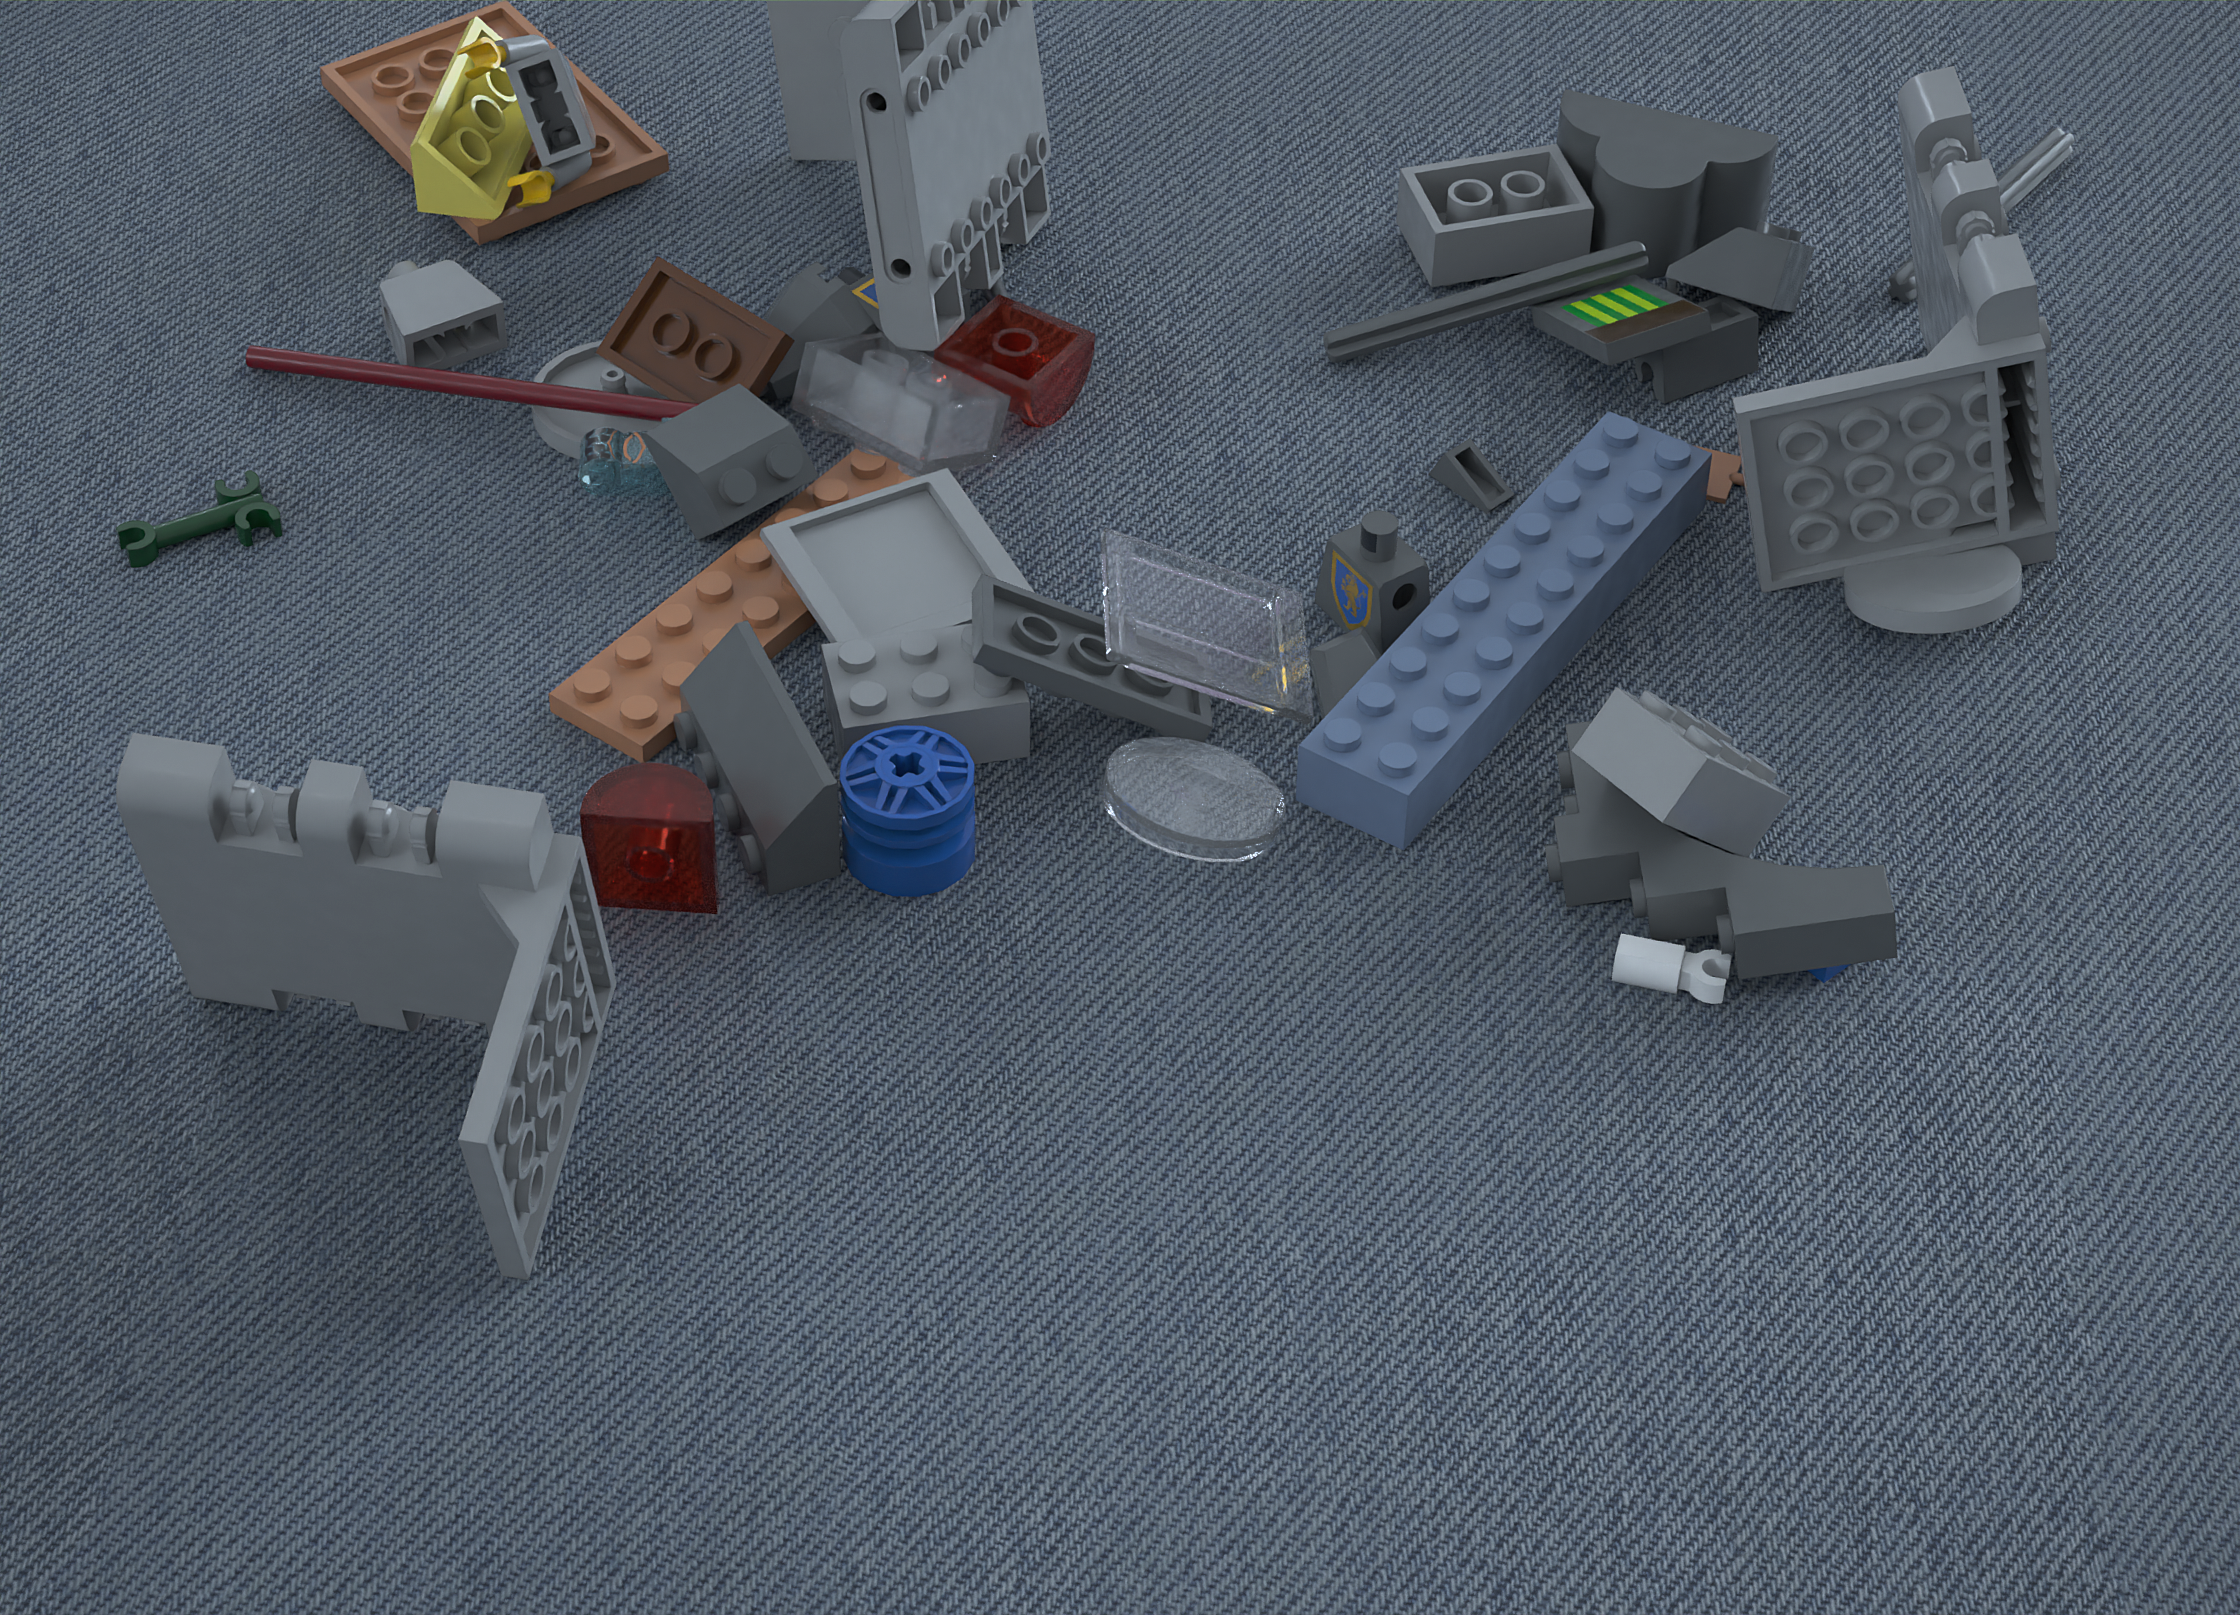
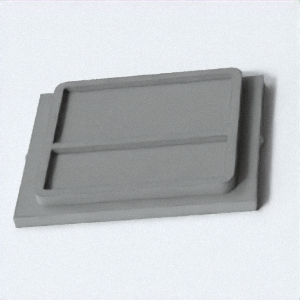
[760,467,1035,643]

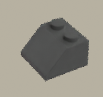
[1665,220,1815,312]
[641,383,819,540]

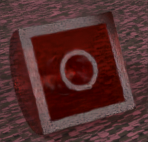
[934,294,1095,427]
[579,763,720,914]

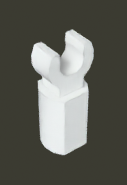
[1612,933,1732,1004]

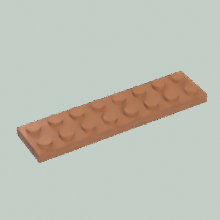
[549,442,927,764]

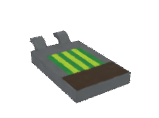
[1530,275,1712,366]

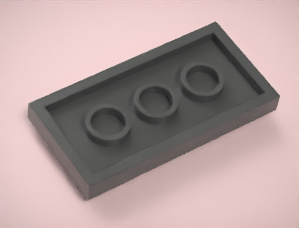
[972,574,1213,746]

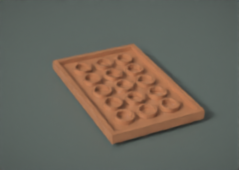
[320,0,669,245]

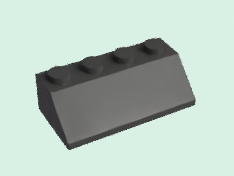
[673,620,841,896]

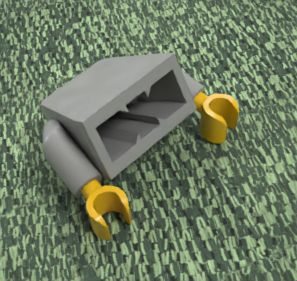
[457,34,596,209]

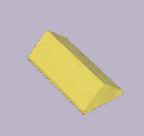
[410,16,533,220]

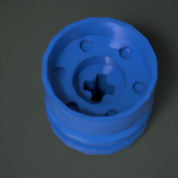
[839,725,976,897]

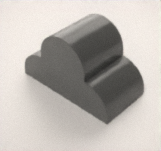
[1556,89,1779,278]

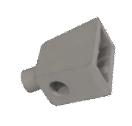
[379,260,508,370]

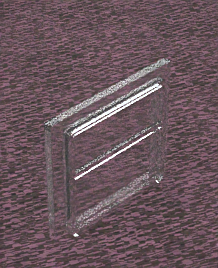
[1100,528,1314,725]

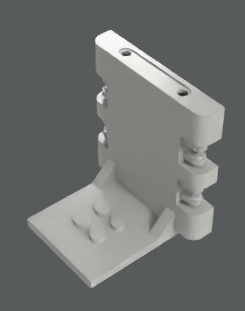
[766,0,1051,351]
[1732,66,2061,593]
[116,733,617,1280]

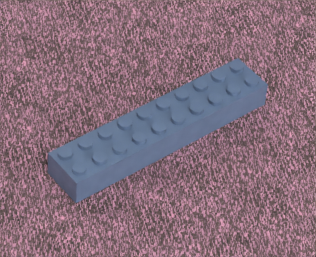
[1296,411,1712,850]

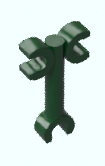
[116,470,283,568]

